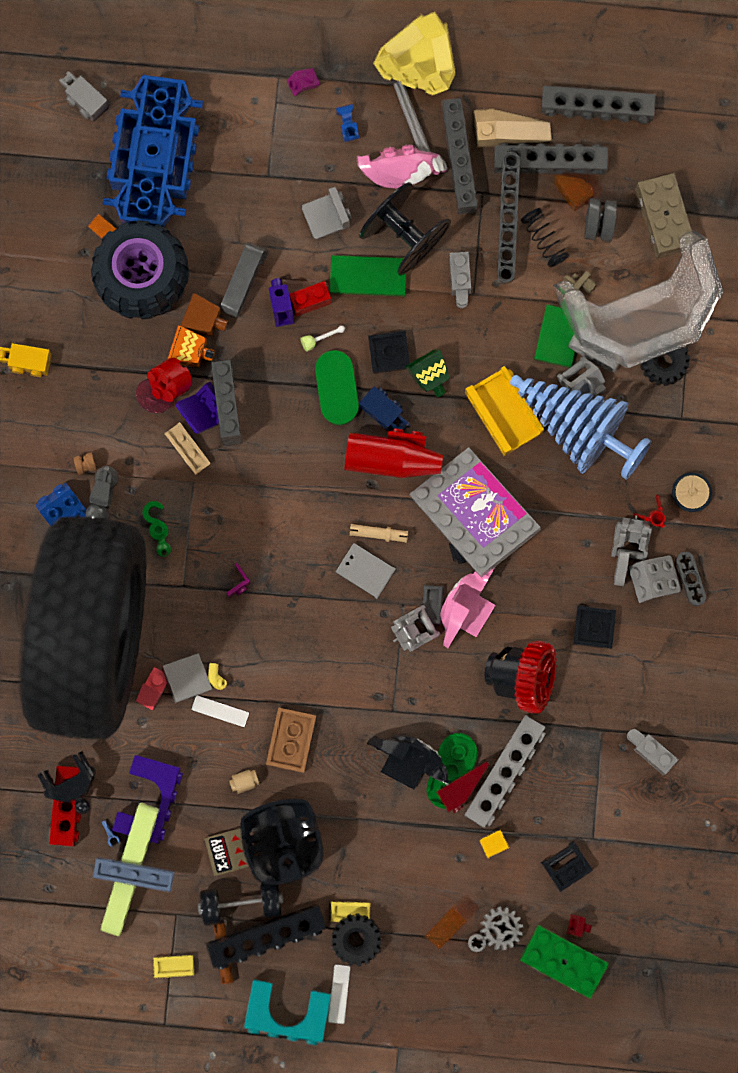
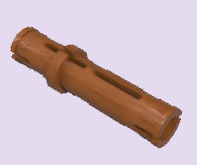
[213,923,234,985]

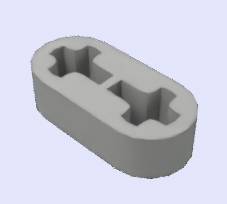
[614,550,629,586]

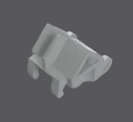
[556,356,606,397]
[611,515,652,561]
[391,605,441,652]

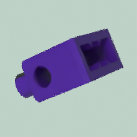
[268,278,294,327]

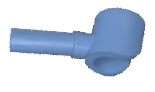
[101,820,120,847]

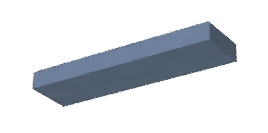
[93,857,175,892]

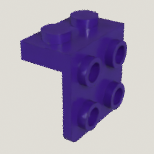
[176,382,219,434]

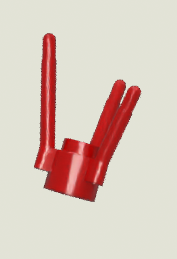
[633,494,665,528]

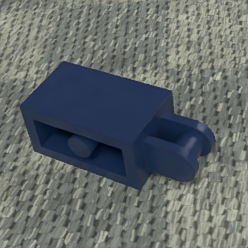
[359,386,411,431]

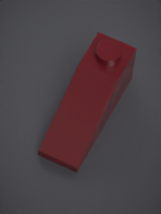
[436,762,489,813]

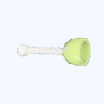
[300,325,345,352]

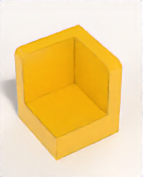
[480,830,509,858]

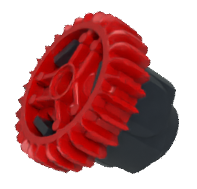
[484,641,557,713]

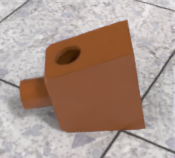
[181,293,229,336]

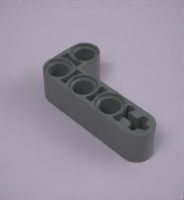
[220,242,269,318]

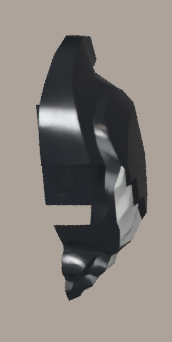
[367,733,449,790]

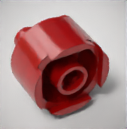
[147,357,192,402]

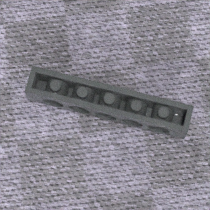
[540,86,655,124]
[442,98,477,215]
[494,143,608,174]

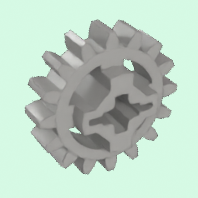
[480,907,523,950]

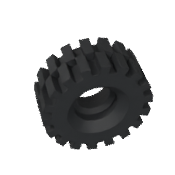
[640,336,690,386]
[332,914,381,966]

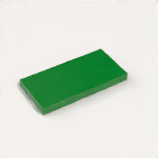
[330,255,406,297]

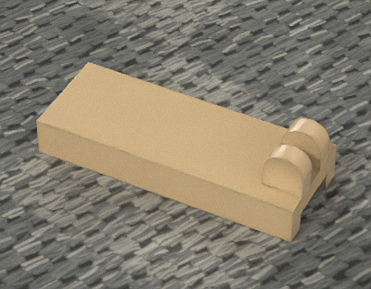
[165,422,211,475]

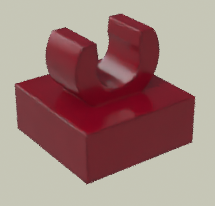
[567,914,592,937]

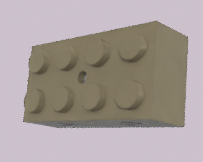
[635,173,695,259]

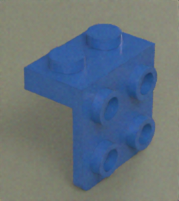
[35,482,86,526]

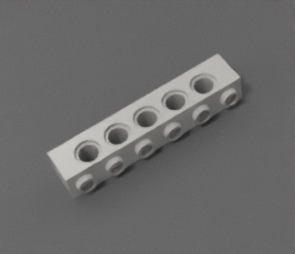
[464,715,546,828]

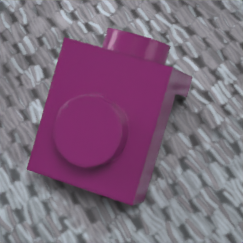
[287,68,320,96]

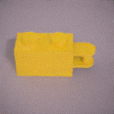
[0,343,52,377]

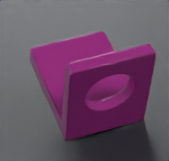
[227,563,251,598]

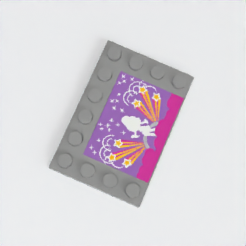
[409,447,541,578]

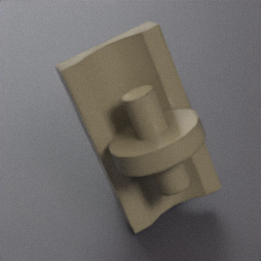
[562,271,596,307]

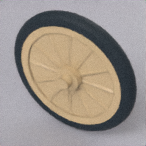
[672,472,712,512]

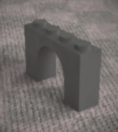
[211,360,243,446]

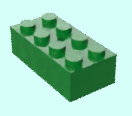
[519,925,609,999]

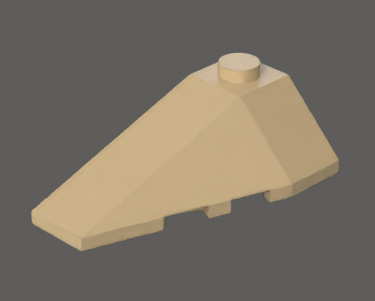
[474,109,551,147]

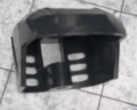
[240,799,324,885]

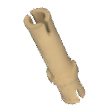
[350,524,408,543]

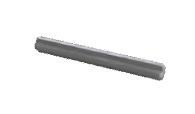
[394,81,431,153]

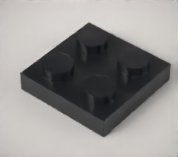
[368,331,410,374]
[573,606,616,649]

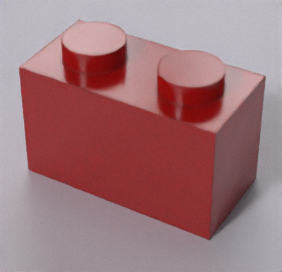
[289,281,331,316]

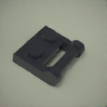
[541,841,593,892]

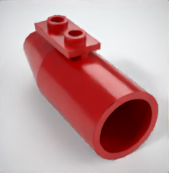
[344,429,443,478]

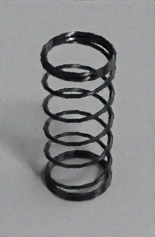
[521,208,569,268]

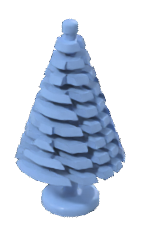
[510,375,652,480]

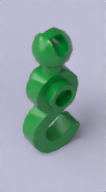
[143,501,171,557]

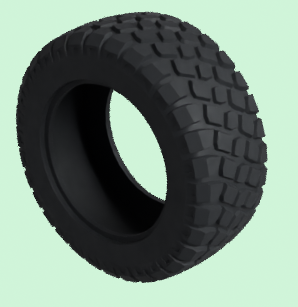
[20,516,147,739]

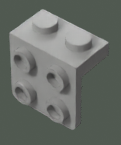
[302,187,352,239]
[629,556,681,603]

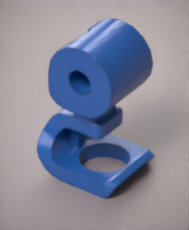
[336,104,359,142]

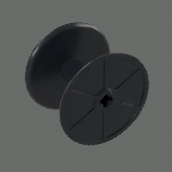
[359,182,451,276]

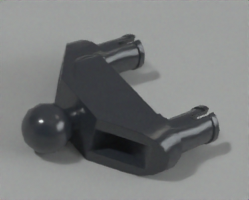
[37,751,96,814]

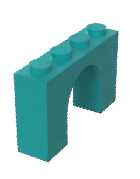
[244,979,331,1045]

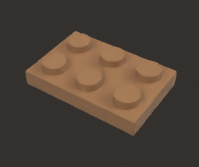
[266,708,316,773]

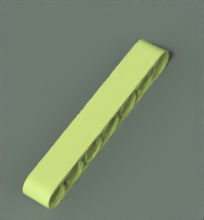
[101,803,159,937]

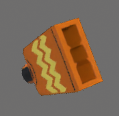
[168,325,215,367]

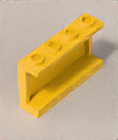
[465,366,544,456]

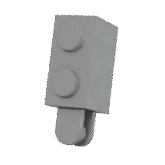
[59,72,109,122]
[449,252,471,308]
[627,729,678,775]

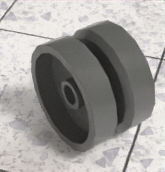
[584,198,617,242]

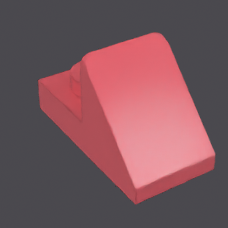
[136,667,168,710]

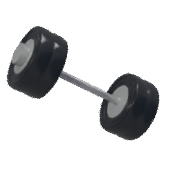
[198,883,284,926]

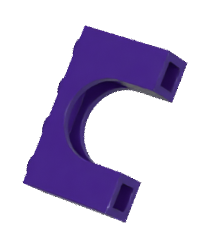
[112,755,183,844]

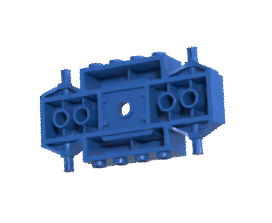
[103,75,203,227]

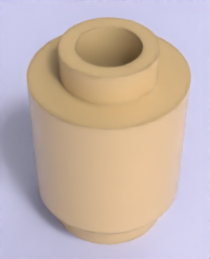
[229,770,259,794]

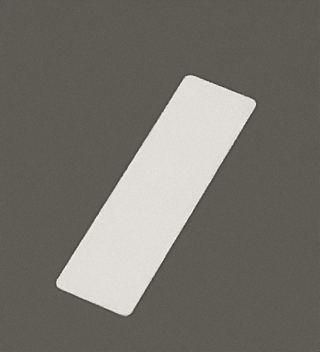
[192,696,249,727]
[328,965,350,1024]

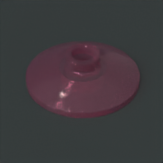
[136,379,172,414]

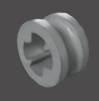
[468,934,486,952]

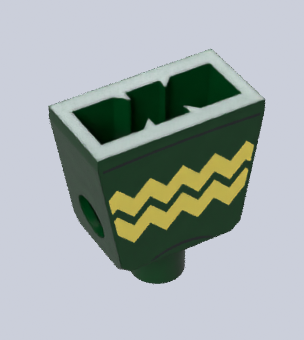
[404,349,450,397]

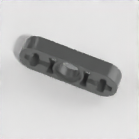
[676,552,706,606]

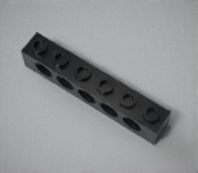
[205,904,326,970]

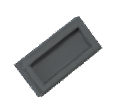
[421,585,443,625]

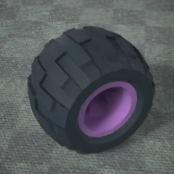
[91,221,189,320]

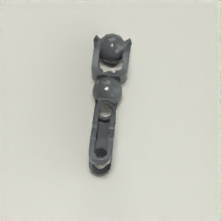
[85,466,119,519]

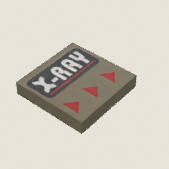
[204,829,249,876]

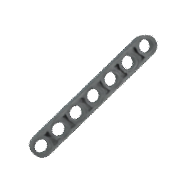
[497,152,520,284]

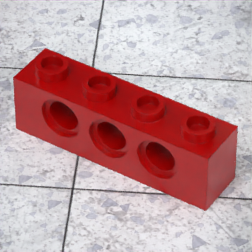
[49,766,83,847]

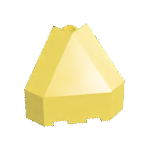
[374,12,456,95]

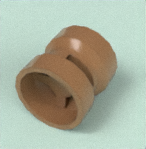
[73,452,97,475]

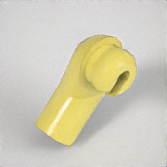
[208,663,227,690]

